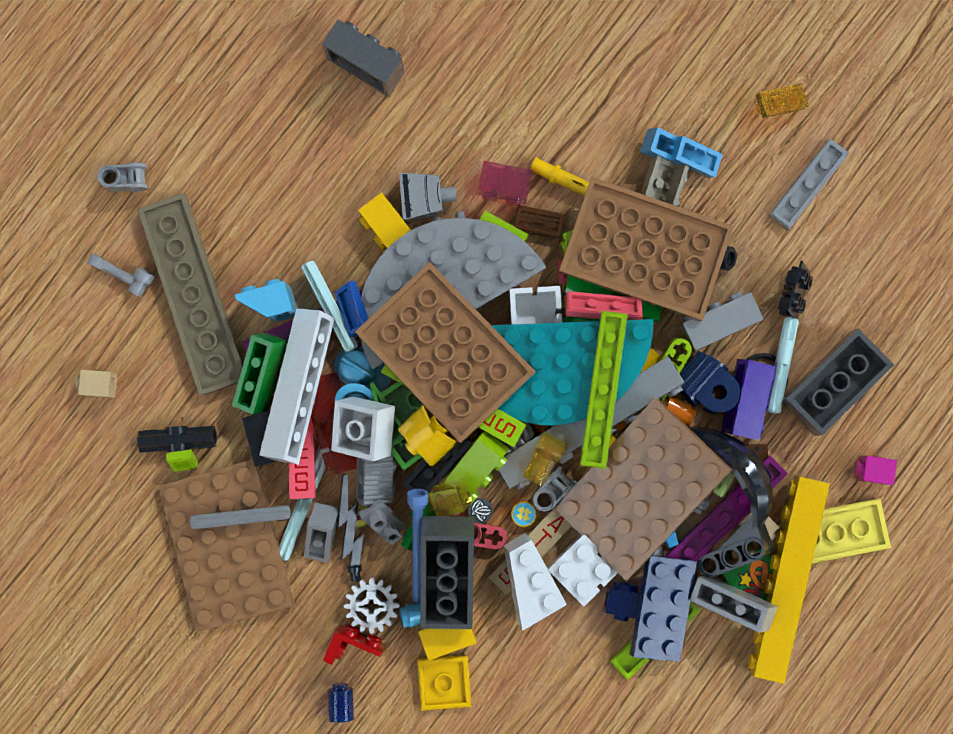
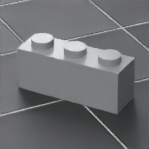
[679,291,764,353]
[690,576,778,633]

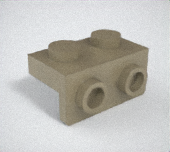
[640,156,689,206]

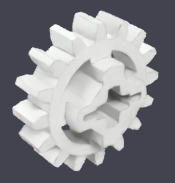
[344,577,400,634]

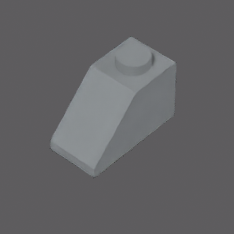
[304,502,339,563]

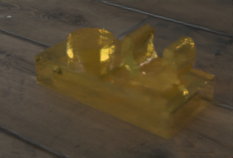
[755,83,809,118]

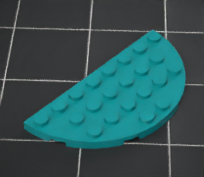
[491,319,653,425]

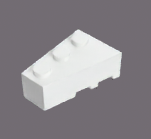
[504,533,567,631]

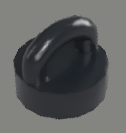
[720,246,737,271]

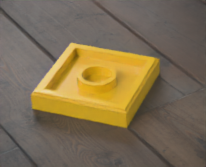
[417,654,472,711]

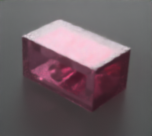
[478,161,533,206]

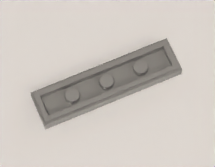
[768,138,849,231]

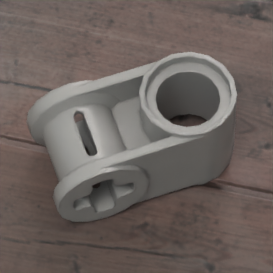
[97,163,148,192]
[531,465,578,511]

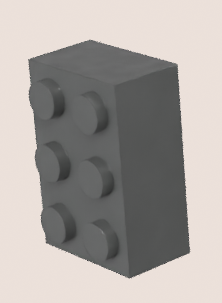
[322,19,405,97]

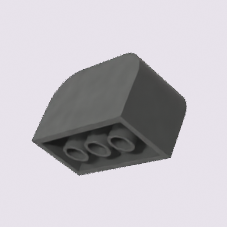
[420,516,474,629]

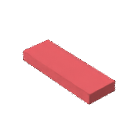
[565,291,643,320]

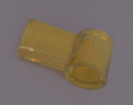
[523,431,568,487]

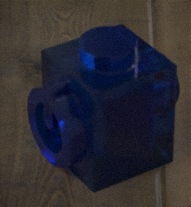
[603,581,640,622]

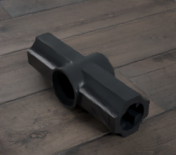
[137,426,217,453]

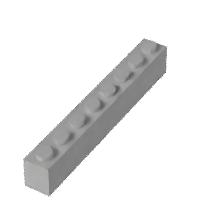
[499,356,685,490]

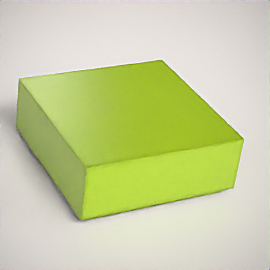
[166,449,198,472]

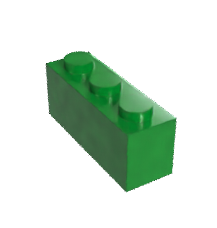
[232,333,288,415]

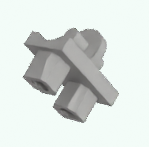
[359,498,407,545]

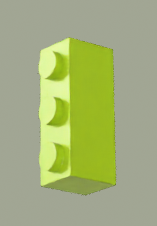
[437,431,509,510]

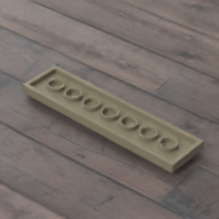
[137,193,243,396]

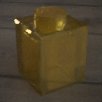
[429,478,472,516]

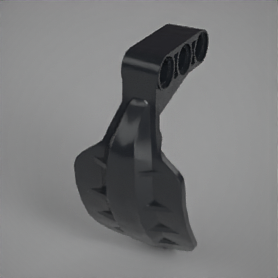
[687,426,773,577]

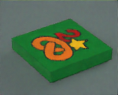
[722,548,773,601]

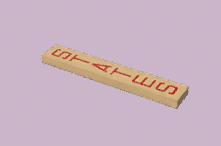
[488,478,582,595]

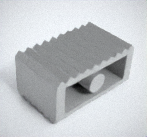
[356,454,396,506]

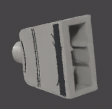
[399,173,456,224]

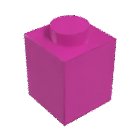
[854,456,897,485]

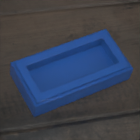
[334,281,369,337]

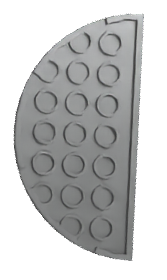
[361,218,546,370]

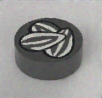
[468,498,493,523]

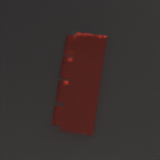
[311,372,357,474]

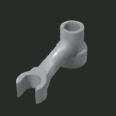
[87,254,155,297]

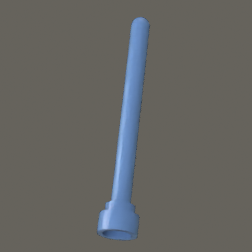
[407,489,428,603]

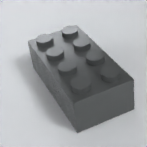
[783,328,894,436]

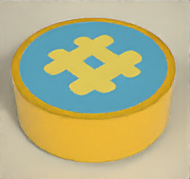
[511,501,536,527]

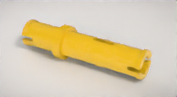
[529,157,589,196]

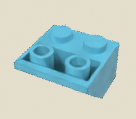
[235,279,297,322]

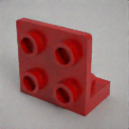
[323,624,386,665]

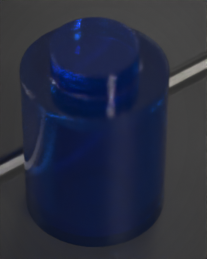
[328,683,354,723]

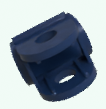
[680,351,740,414]

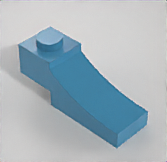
[640,127,723,178]

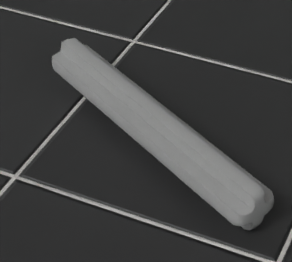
[190,505,290,529]

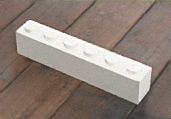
[259,308,335,465]

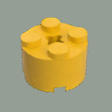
[398,405,458,466]

